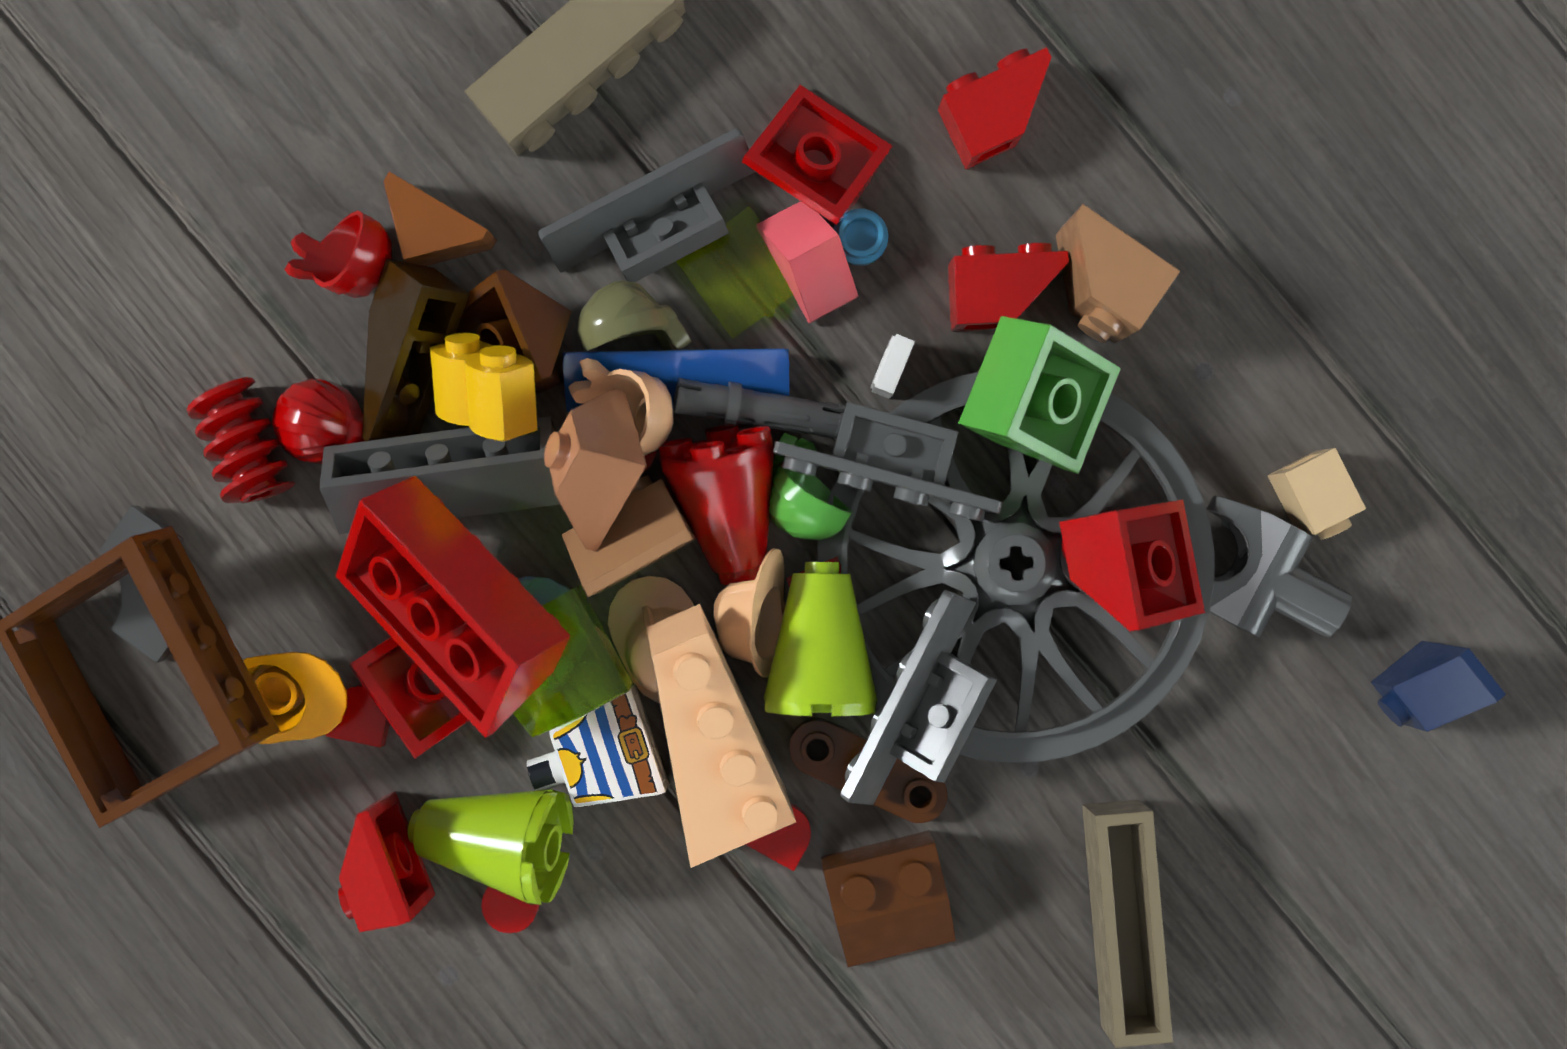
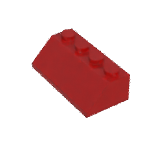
[335,476,571,738]

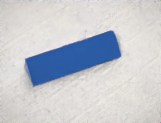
[562,349,790,412]

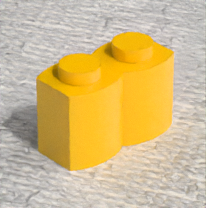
[430,333,538,441]

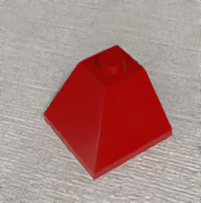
[1059,499,1205,631]
[338,791,436,932]

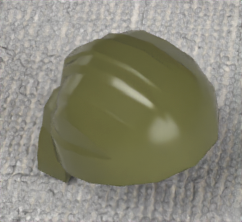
[577,280,692,352]

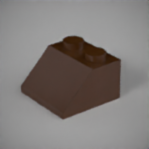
[821,830,956,967]

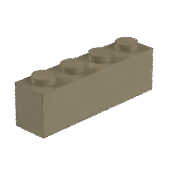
[464,0,686,156]
[1082,799,1173,1048]

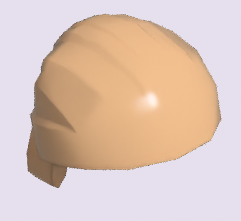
[568,358,673,456]

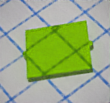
[676,206,793,340]

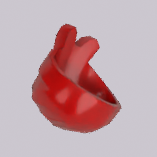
[284,210,392,298]
[272,378,365,464]

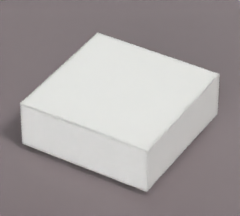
[870,334,915,399]

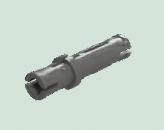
[673,377,845,440]

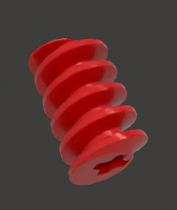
[186,377,295,503]

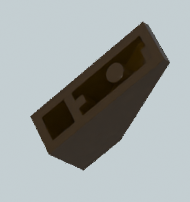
[362,259,469,441]

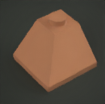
[544,389,646,551]

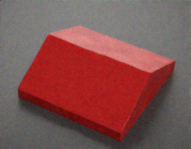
[742,85,893,225]
[349,637,469,759]

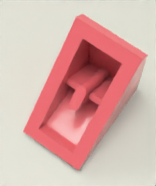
[756,201,859,324]

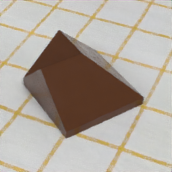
[456,269,572,395]

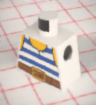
[527,684,669,807]

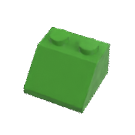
[958,316,1121,474]

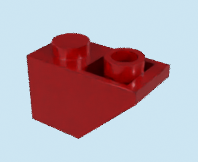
[938,47,1052,170]
[948,243,1069,331]

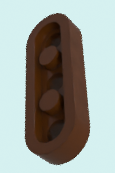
[789,718,948,823]

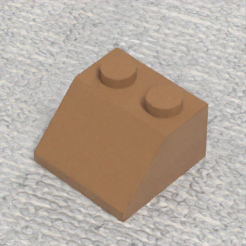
[1056,204,1180,343]
[562,475,696,597]

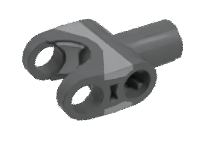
[1206,496,1352,638]

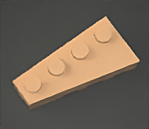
[646,604,796,868]

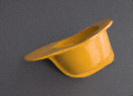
[243,652,347,744]

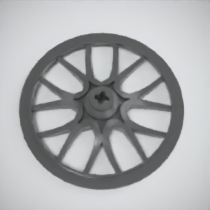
[817,372,1215,763]

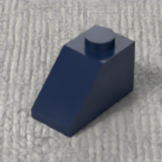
[1371,641,1506,732]

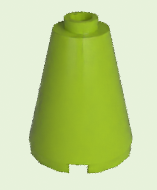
[763,562,878,716]
[408,789,574,905]

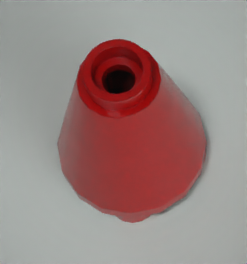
[659,424,774,585]

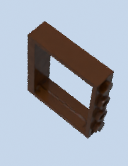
[0,526,281,828]

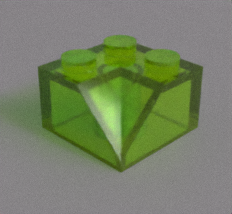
[513,585,632,737]

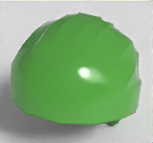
[769,433,853,540]

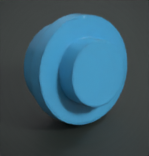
[834,209,888,266]

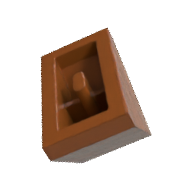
[383,172,497,266]

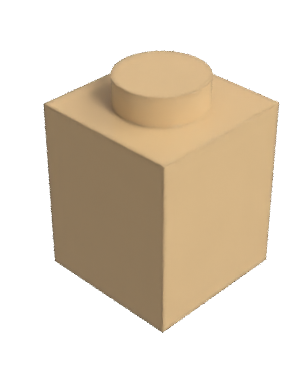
[1267,448,1366,540]

